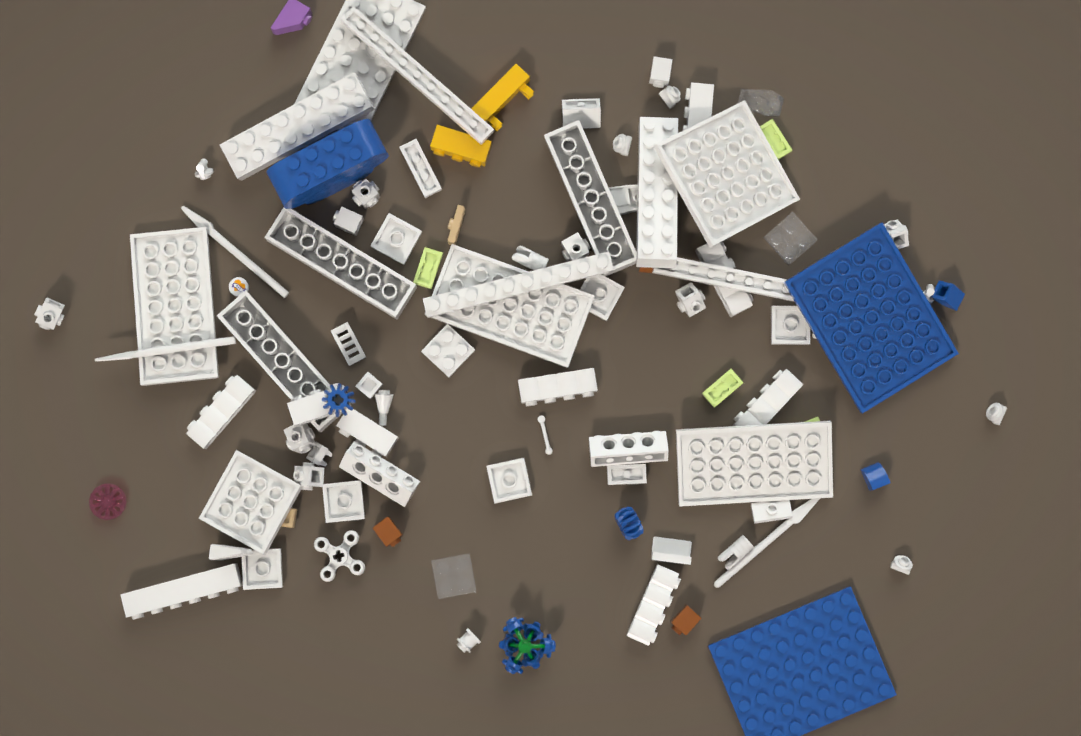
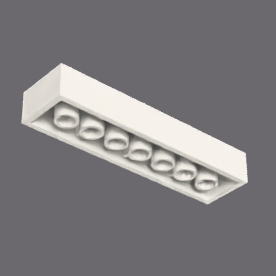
[220,73,375,180]
[636,117,678,268]
[544,120,636,277]
[264,207,417,319]
[217,290,342,432]

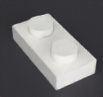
[607,464,647,485]

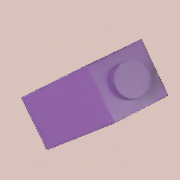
[271,0,312,35]

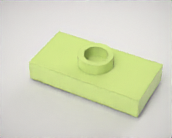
[760,119,793,160]
[413,247,443,290]
[702,369,743,408]

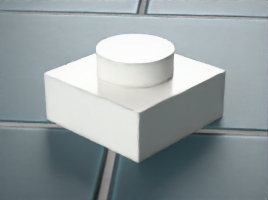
[355,372,383,399]

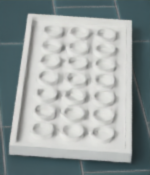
[295,0,426,131]
[130,227,219,386]
[425,244,595,368]
[676,421,833,506]

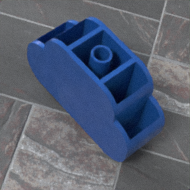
[266,119,389,209]

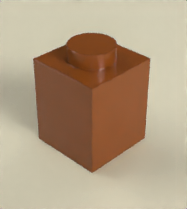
[373,516,403,547]
[670,604,702,636]

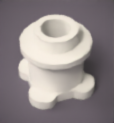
[456,628,481,653]

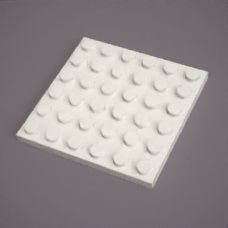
[653,100,800,248]

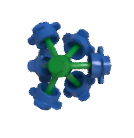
[499,617,556,674]

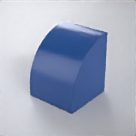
[931,280,965,311]
[860,462,891,491]

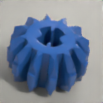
[322,383,356,417]
[615,506,644,540]

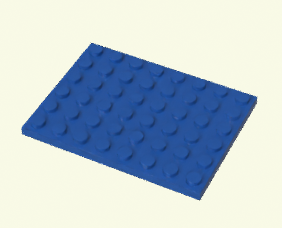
[783,222,959,414]
[708,586,897,736]

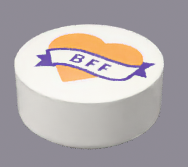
[229,277,249,297]

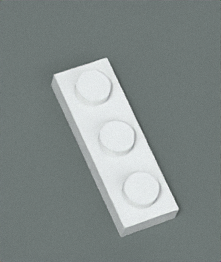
[399,139,442,198]

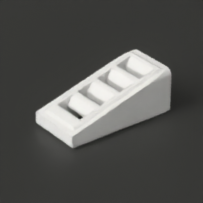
[331,322,366,366]
[209,544,253,560]

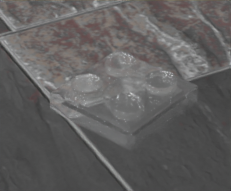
[764,212,818,266]
[431,553,477,599]

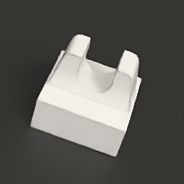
[306,442,332,466]

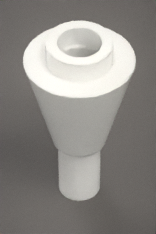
[375,390,394,426]

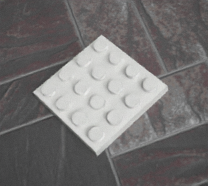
[199,450,303,555]

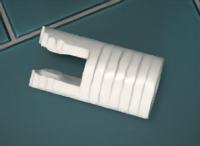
[512,246,549,270]
[718,535,754,570]

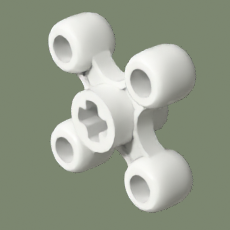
[314,530,365,582]

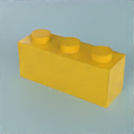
[430,125,492,167]

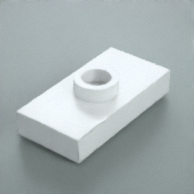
[751,500,793,524]

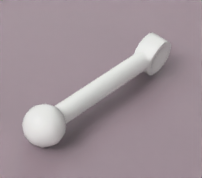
[538,415,553,455]

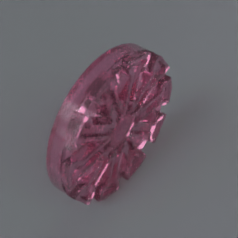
[89,484,126,520]

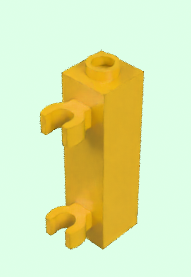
[471,64,534,131]

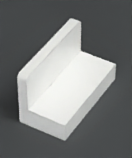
[562,98,601,128]
[651,537,692,565]

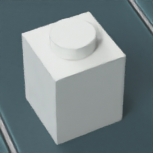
[649,57,672,88]
[333,207,364,236]

